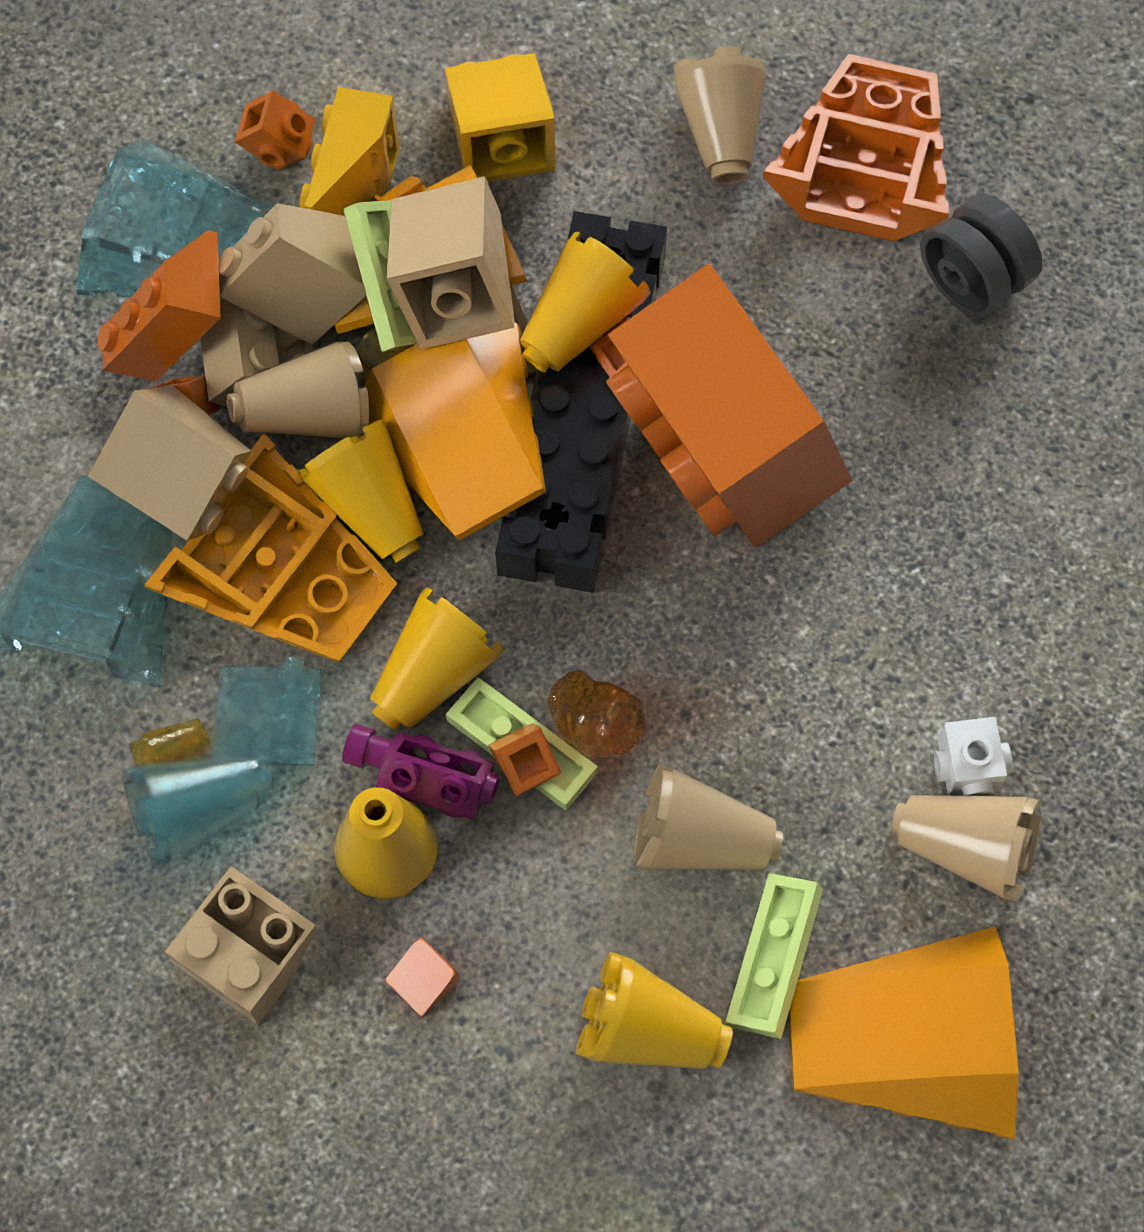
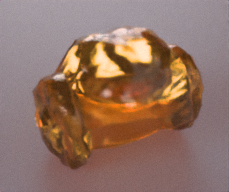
[547,670,646,758]

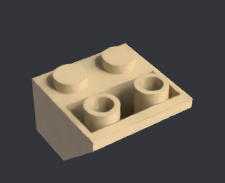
[200,298,313,406]
[165,866,317,1026]

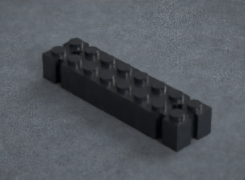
[495,211,667,593]

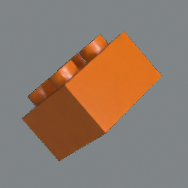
[605,263,853,548]

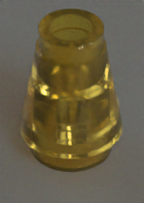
[129,718,210,780]

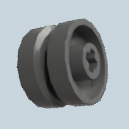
[920,193,1043,319]

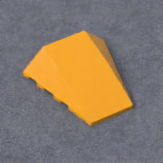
[364,323,546,541]
[144,433,397,664]
[789,926,1019,1140]

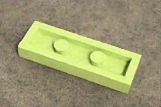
[343,200,418,352]
[446,677,598,811]
[725,873,823,1039]

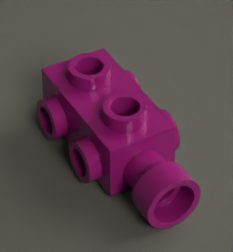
[342,723,500,820]

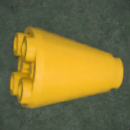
[576,951,732,1069]

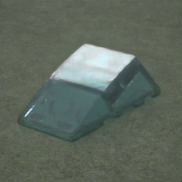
[76,138,274,300]
[0,475,173,688]

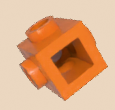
[234,90,316,170]

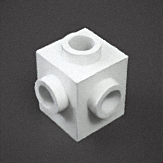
[934,717,1012,796]

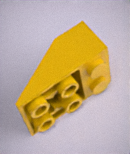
[300,87,400,216]

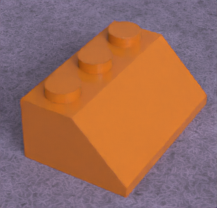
[98,230,221,382]

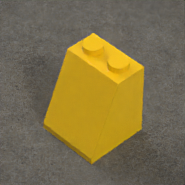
[445,53,556,182]

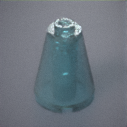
[123,753,274,867]

